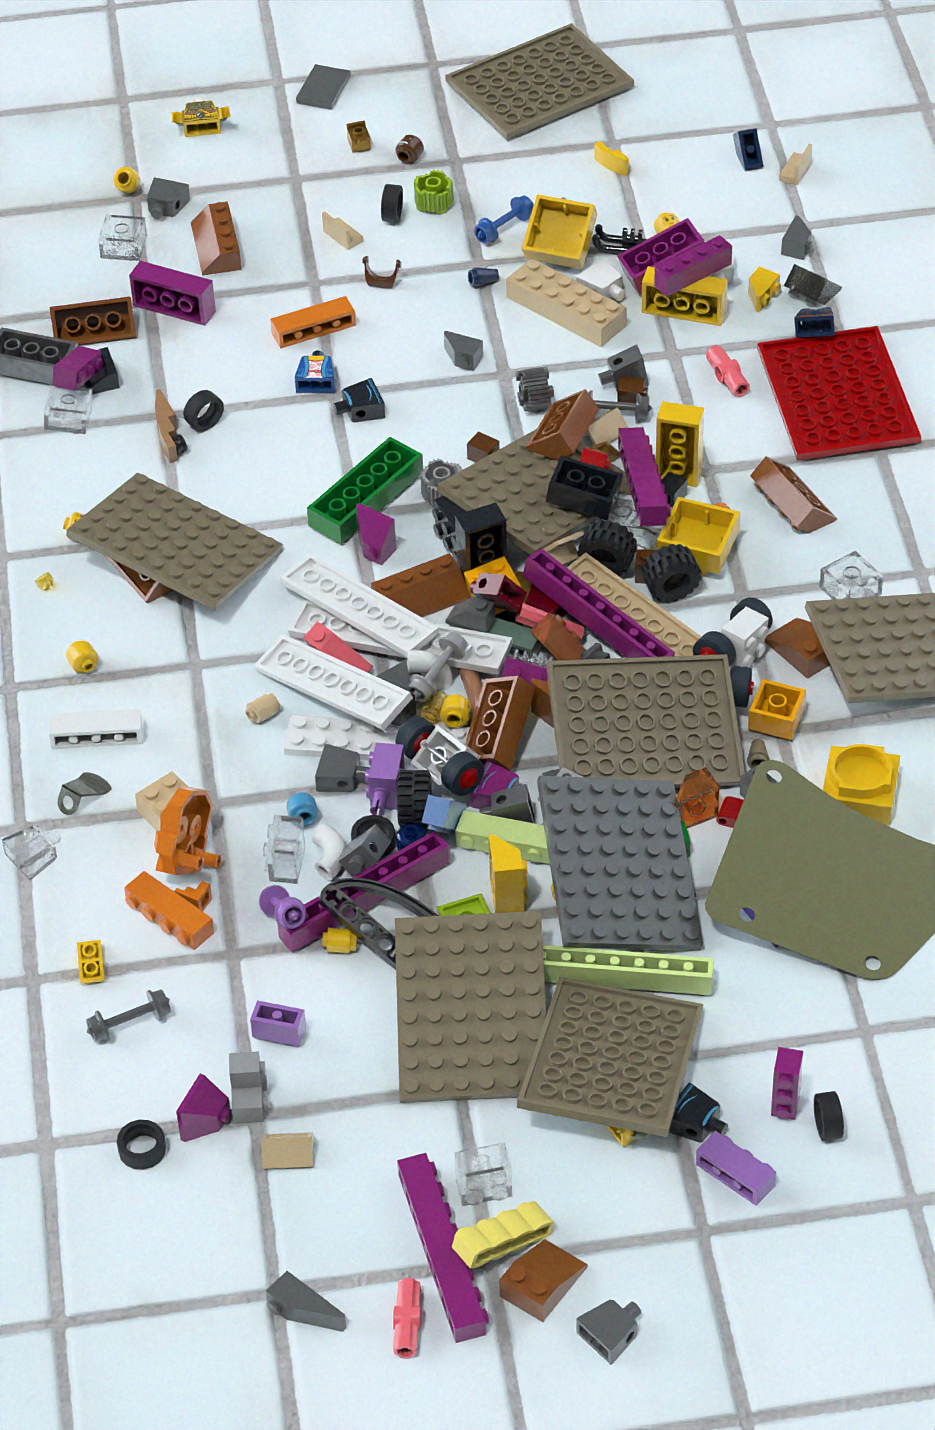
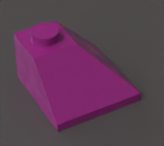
[356,503,396,566]
[176,1073,232,1142]

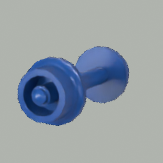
[474,195,534,244]

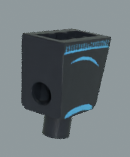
[333,378,385,423]
[669,1082,728,1143]

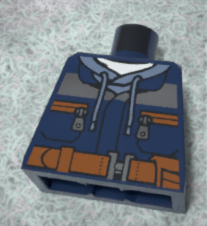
[794,307,835,338]

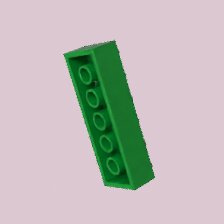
[307,437,423,544]

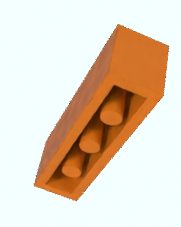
[270,296,356,349]
[124,871,214,950]

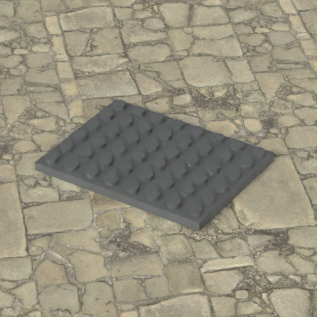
[537,776,703,951]

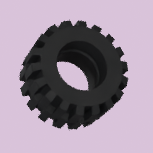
[577,520,637,577]
[641,544,702,602]
[397,770,432,829]

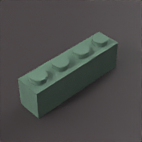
[449,618,542,662]

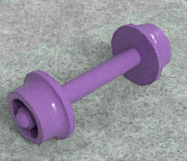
[259,885,306,929]

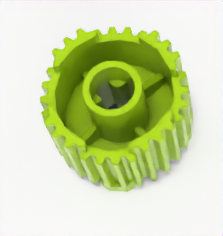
[414,169,454,215]

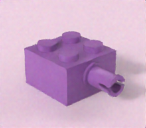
[365,742,405,816]

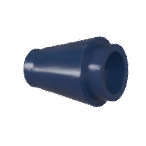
[468,267,499,287]

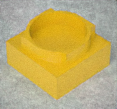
[522,194,598,269]
[657,497,740,577]
[823,744,901,826]

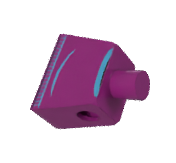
[470,761,519,809]

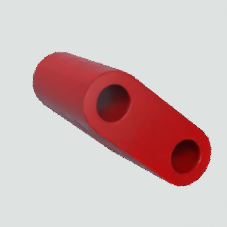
[716,796,744,828]

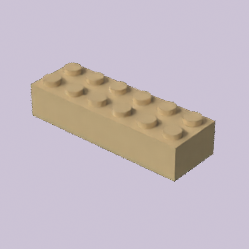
[506,258,627,347]

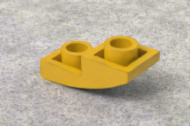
[594,141,630,175]
[77,939,105,984]

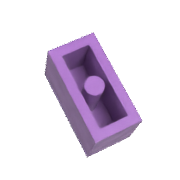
[250,1000,306,1046]

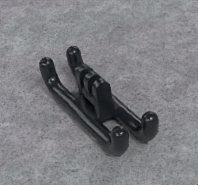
[592,224,647,254]

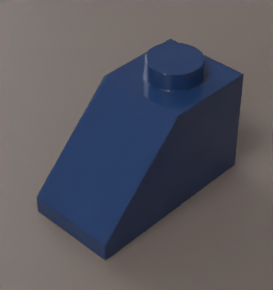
[733,128,764,170]

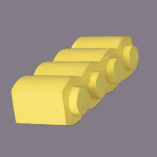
[452,1201,555,1268]

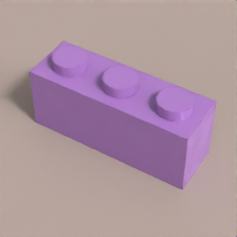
[696,1131,776,1206]

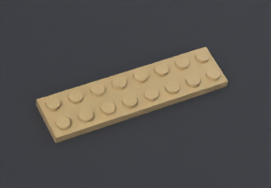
[567,553,702,656]

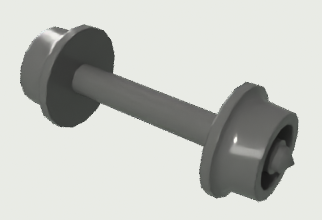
[588,390,652,421]
[86,989,171,1042]

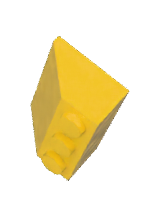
[488,834,528,913]

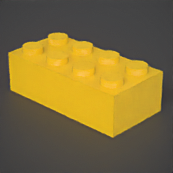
[642,266,728,326]
[656,401,704,487]

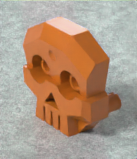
[154,787,222,875]

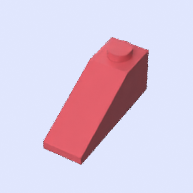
[303,621,373,673]

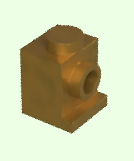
[346,120,371,153]

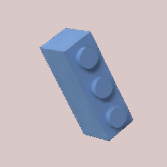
[422,795,467,834]

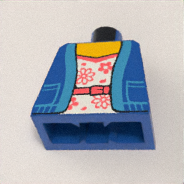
[295,350,335,393]

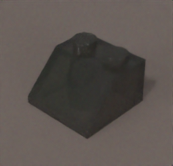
[783,264,842,306]

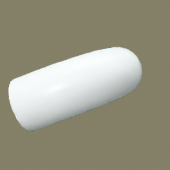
[407,650,453,690]
[312,823,345,881]

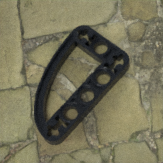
[319,878,439,970]

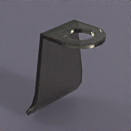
[57,772,112,815]

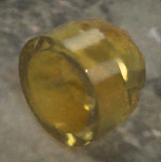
[35,572,54,591]

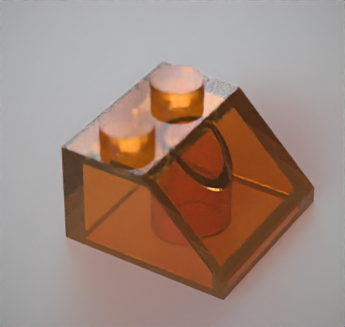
[675,767,720,829]

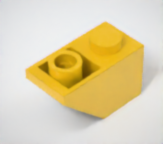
[748,266,781,312]

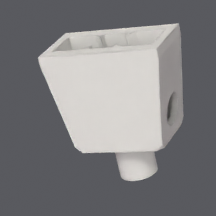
[576,259,625,301]

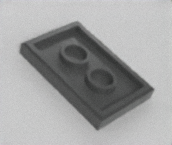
[296,64,351,109]

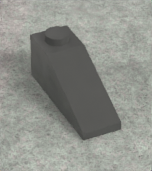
[265,1271,346,1332]

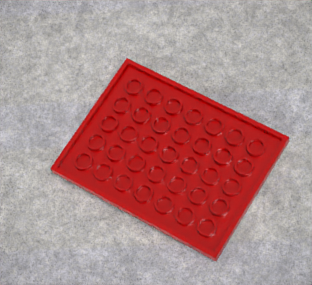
[757,326,921,461]

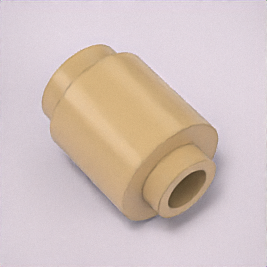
[245,693,280,724]

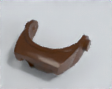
[362,256,402,288]

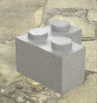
[229,1051,268,1124]

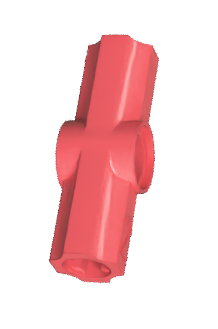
[706,345,750,397]
[515,603,584,638]
[393,1278,421,1358]

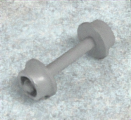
[408,632,468,702]

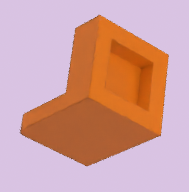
[174,881,212,911]

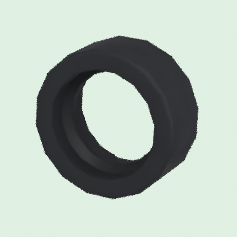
[381,184,403,223]
[183,389,224,432]
[351,815,396,859]
[813,1091,844,1141]
[116,1119,166,1169]

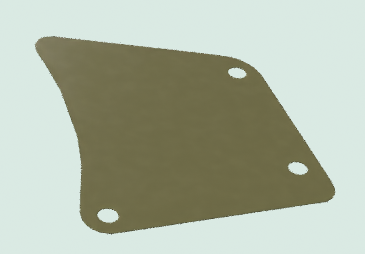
[705,760,935,979]

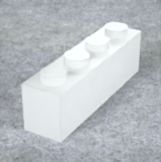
[49,709,143,749]

